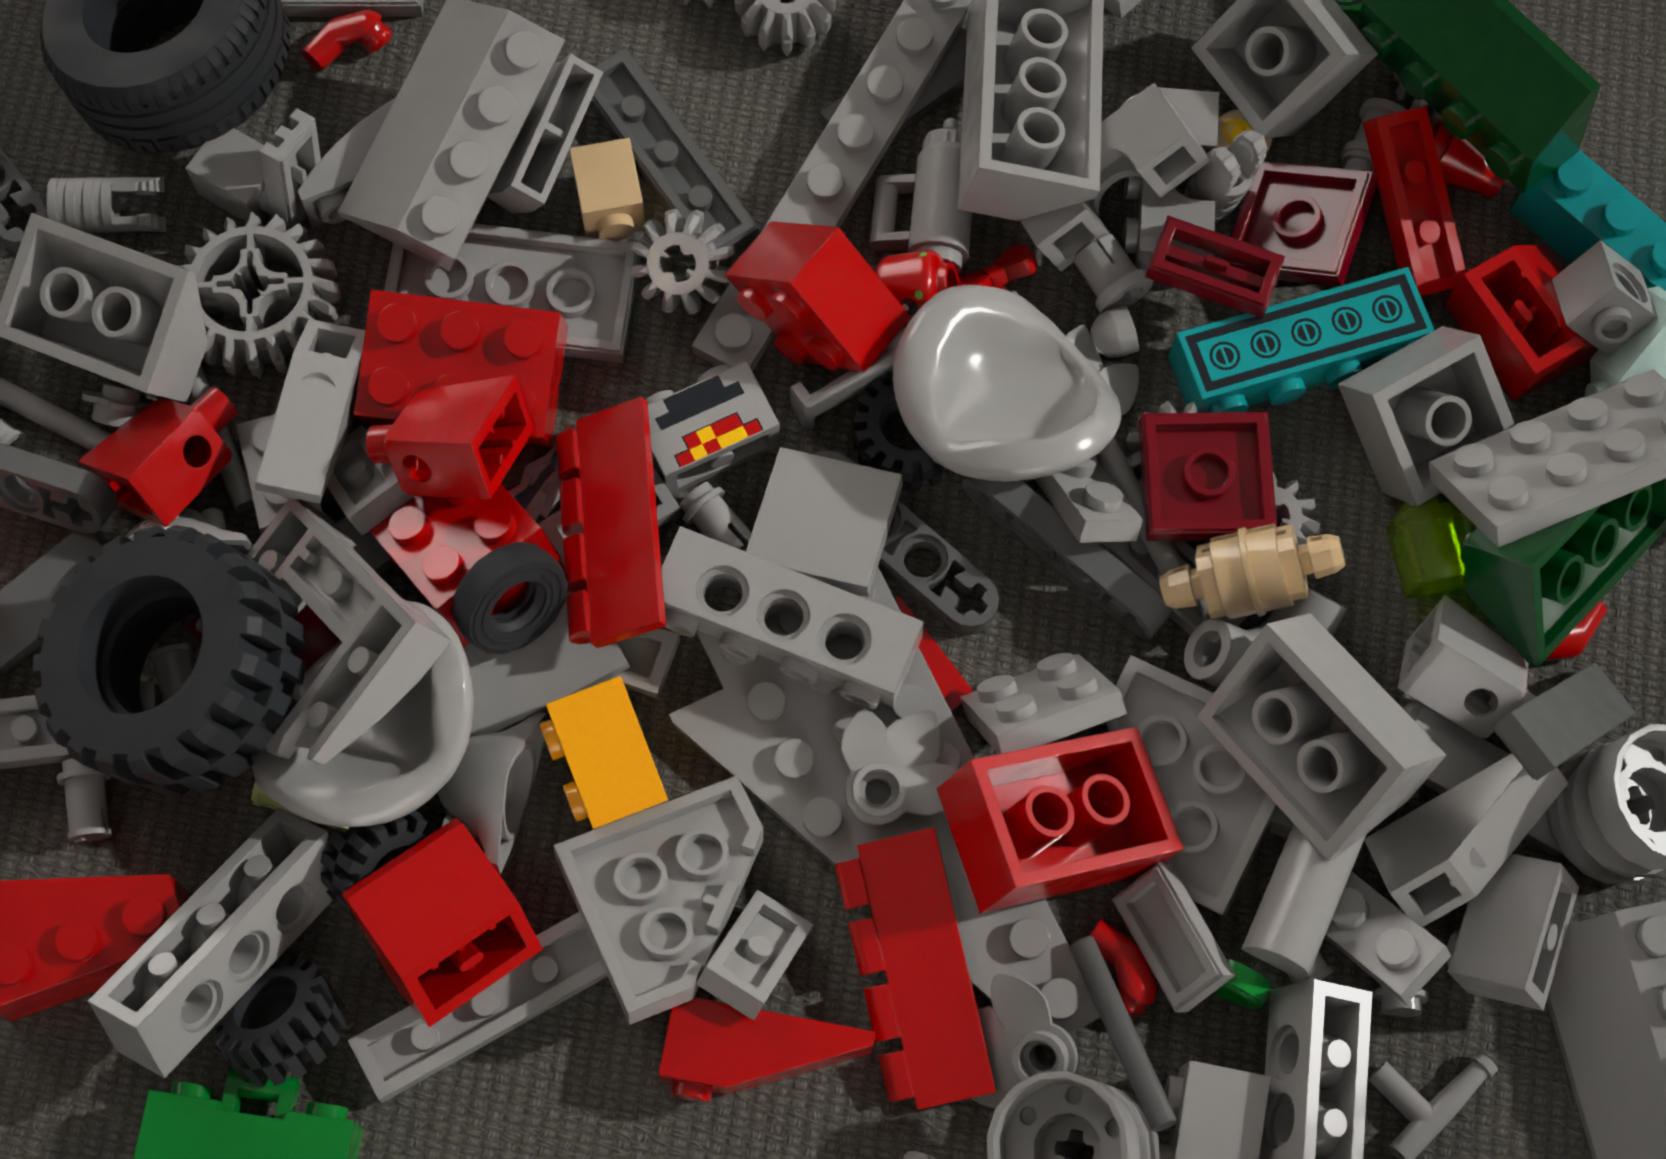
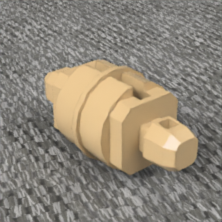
[1159,523,1345,620]

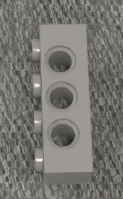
[662,526,924,709]
[88,808,335,1078]
[1259,979,1372,1159]

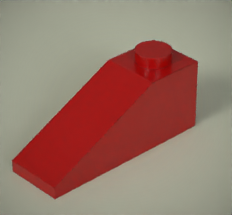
[658,997,876,1103]

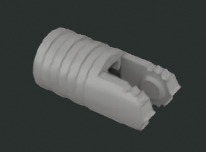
[1184,129,1268,223]
[46,177,166,233]

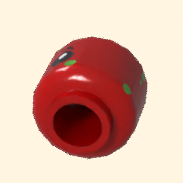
[875,250,960,327]

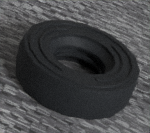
[452,542,568,654]

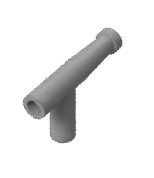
[1368,1051,1498,1159]

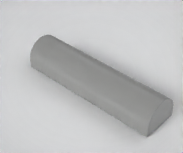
[1241,824,1366,980]

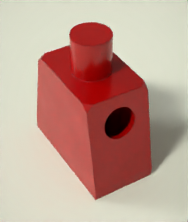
[366,375,534,499]
[78,387,238,527]

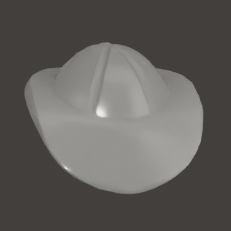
[893,285,1121,482]
[251,601,474,827]

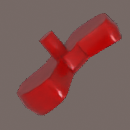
[958,244,1038,290]

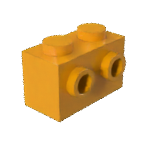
[539,676,668,830]

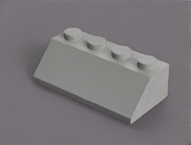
[337,0,565,272]
[958,0,1104,221]
[1546,900,1666,1159]

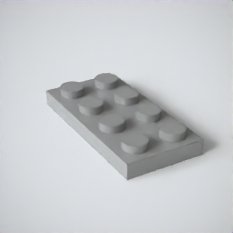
[1429,370,1666,548]

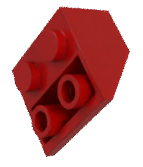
[1444,244,1598,402]
[341,818,543,1028]

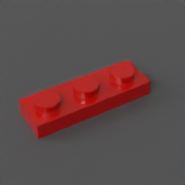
[1362,106,1466,296]

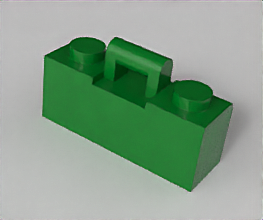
[133,1068,363,1159]

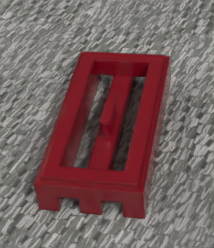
[1145,215,1285,318]

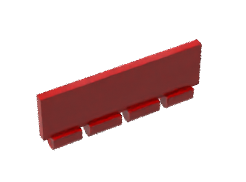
[556,396,666,649]
[834,827,997,1110]

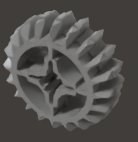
[176,212,341,379]

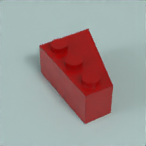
[0,874,189,1022]

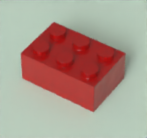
[353,289,568,448]
[936,727,1184,914]

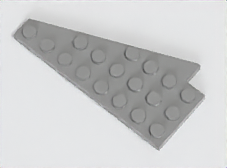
[669,567,1101,1047]

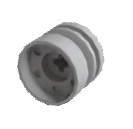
[1548,724,1666,884]
[986,1071,1160,1159]

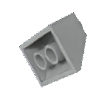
[0,213,208,402]
[1196,613,1447,861]

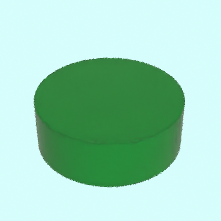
[1213,958,1272,1010]

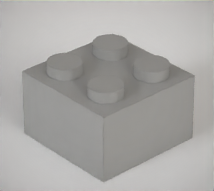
[1191,0,1378,138]
[1338,326,1515,506]

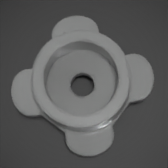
[81,381,155,427]

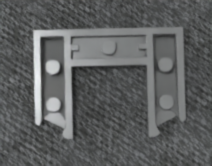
[195,499,452,765]

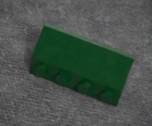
[1358,0,1601,194]
[1460,478,1666,667]

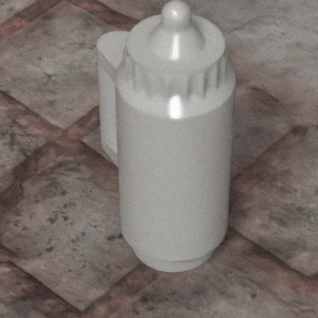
[869,118,973,275]

